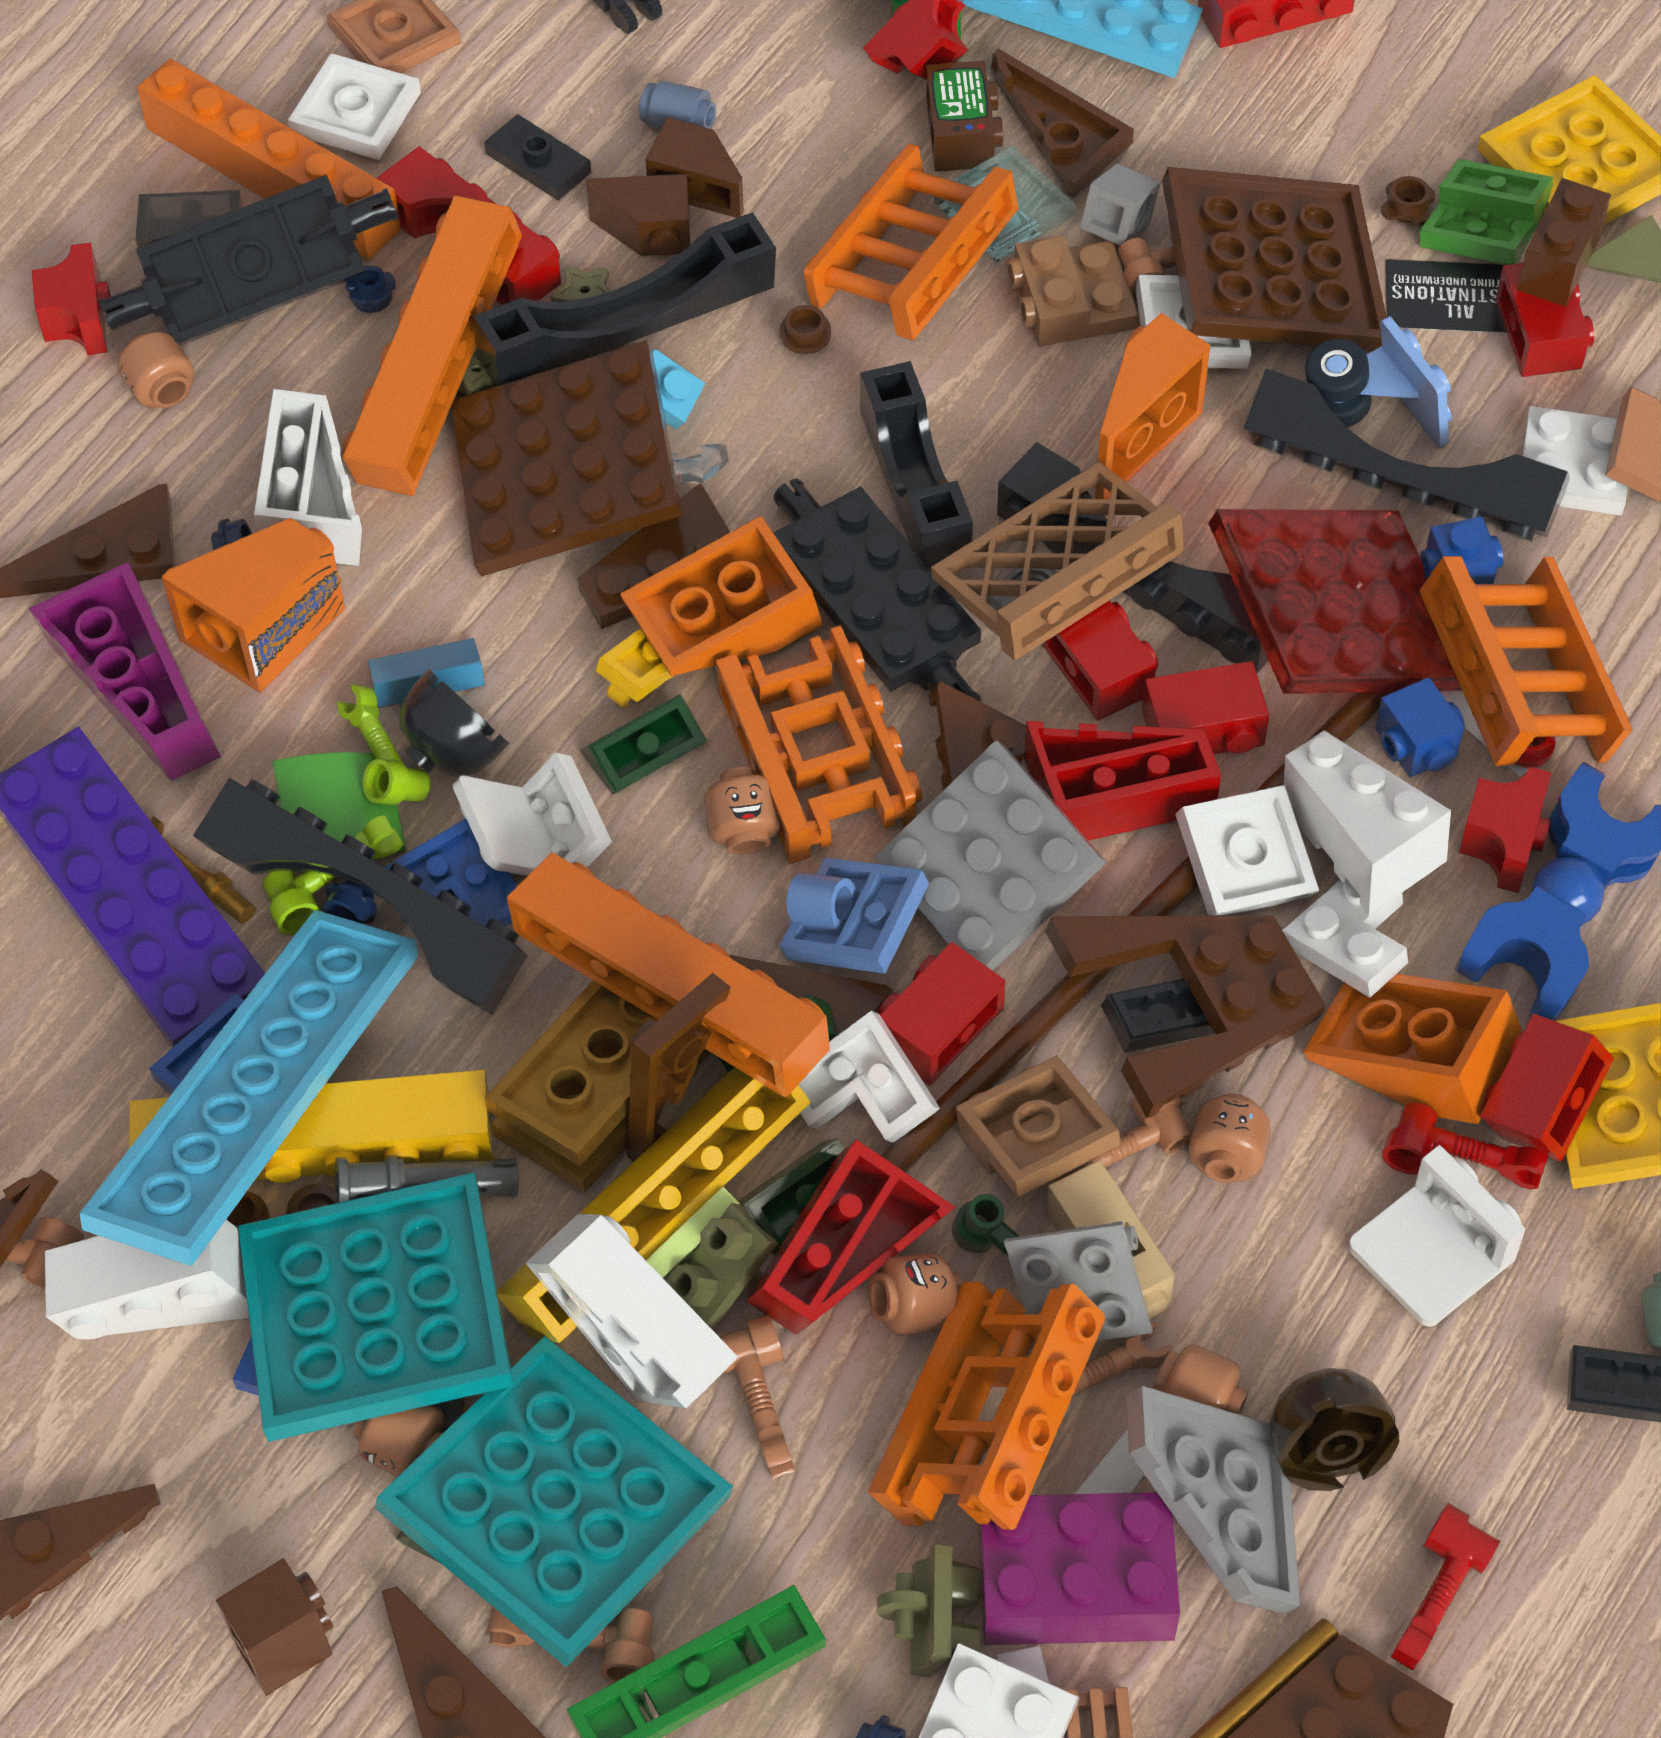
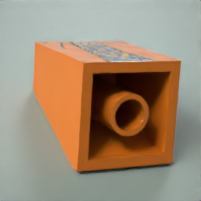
[162,518,345,693]

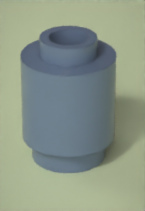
[639,80,716,131]

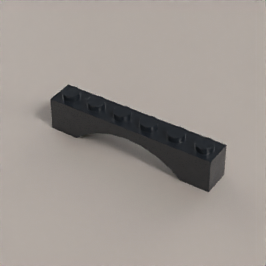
[474,212,776,387]
[1244,369,1570,542]
[997,442,1299,673]
[193,778,528,1015]

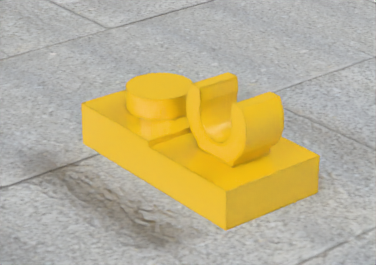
[596,628,674,709]

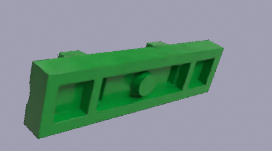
[567,1585,826,1738]

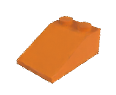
[1095,313,1210,499]
[620,516,823,676]
[1304,974,1523,1124]

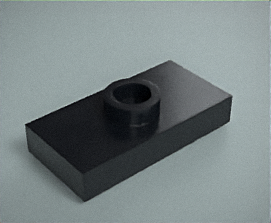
[484,114,591,201]
[1101,979,1215,1053]
[1567,1345,1661,1423]

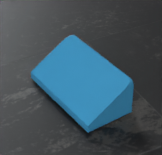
[368,638,485,708]

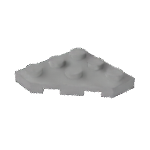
[1126,1386,1300,1614]

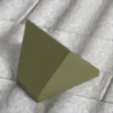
[1586,215,1661,283]

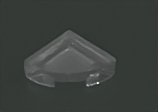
[672,444,729,484]

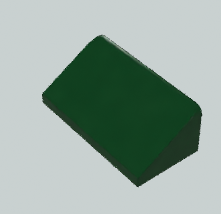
[580,693,707,794]
[738,1138,844,1255]

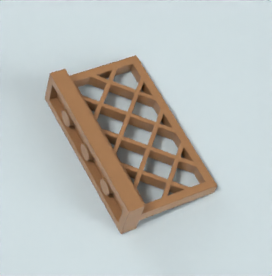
[931,461,1184,661]

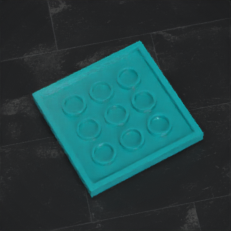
[238,1172,514,1442]
[375,1336,733,1668]

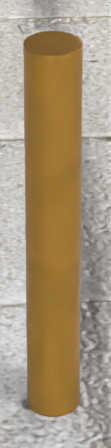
[1189,1618,1339,1738]

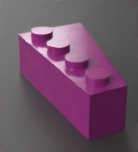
[28,562,221,781]

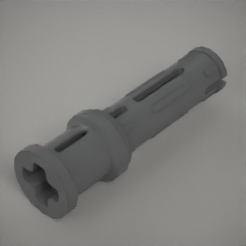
[335,1155,519,1203]

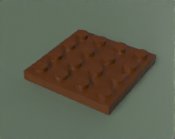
[1162,167,1387,351]
[451,340,683,576]

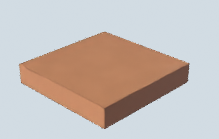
[327,0,461,73]
[1605,387,1661,502]

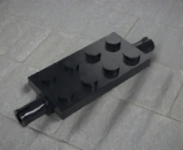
[99,175,399,346]
[773,478,981,702]

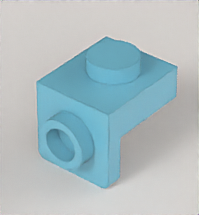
[652,348,706,429]

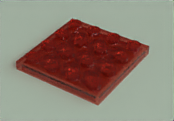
[1208,509,1462,694]

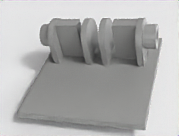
[1004,1221,1153,1341]

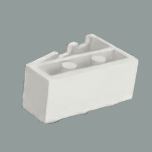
[253,389,362,566]
[1284,731,1451,915]
[526,1214,738,1408]
[45,1219,249,1339]

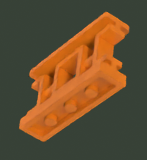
[716,625,923,864]
[867,1282,1105,1530]

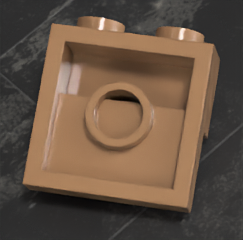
[1007,235,1139,347]
[955,1055,1121,1198]

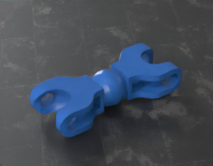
[1455,762,1661,1021]

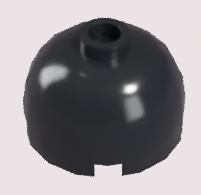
[399,668,510,776]

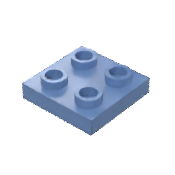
[779,857,929,974]

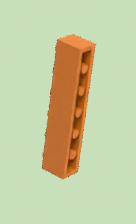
[137,58,401,261]
[342,196,522,496]
[507,852,830,1098]

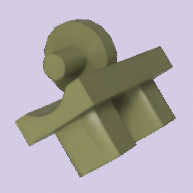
[665,1203,778,1327]
[877,1544,981,1677]

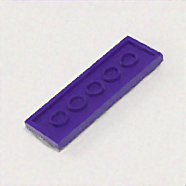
[0,726,265,1048]

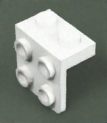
[453,752,612,876]
[1349,1145,1526,1327]

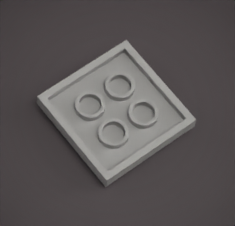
[875,740,1107,971]

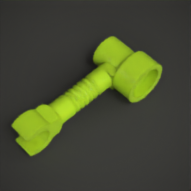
[337,684,430,805]
[263,815,403,936]

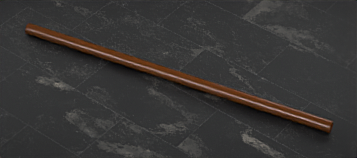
[881,665,1404,1173]

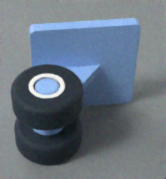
[1305,316,1452,448]

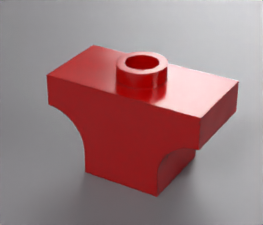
[863,0,968,80]
[31,242,111,355]
[1459,767,1551,893]

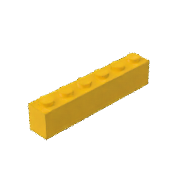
[497,1067,811,1343]
[129,1070,493,1183]

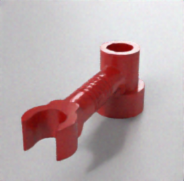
[1382,1102,1548,1189]
[1391,1503,1500,1671]

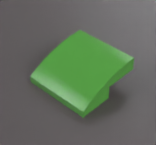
[1420,159,1553,265]
[272,752,406,854]

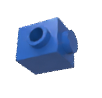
[1420,516,1503,584]
[1375,677,1465,778]

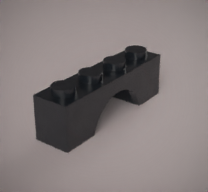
[860,361,973,569]

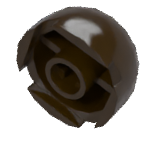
[1270,1368,1400,1491]

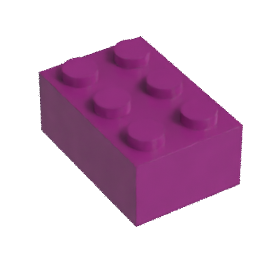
[979,1492,1180,1645]

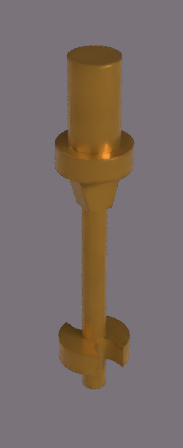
[151,815,256,924]

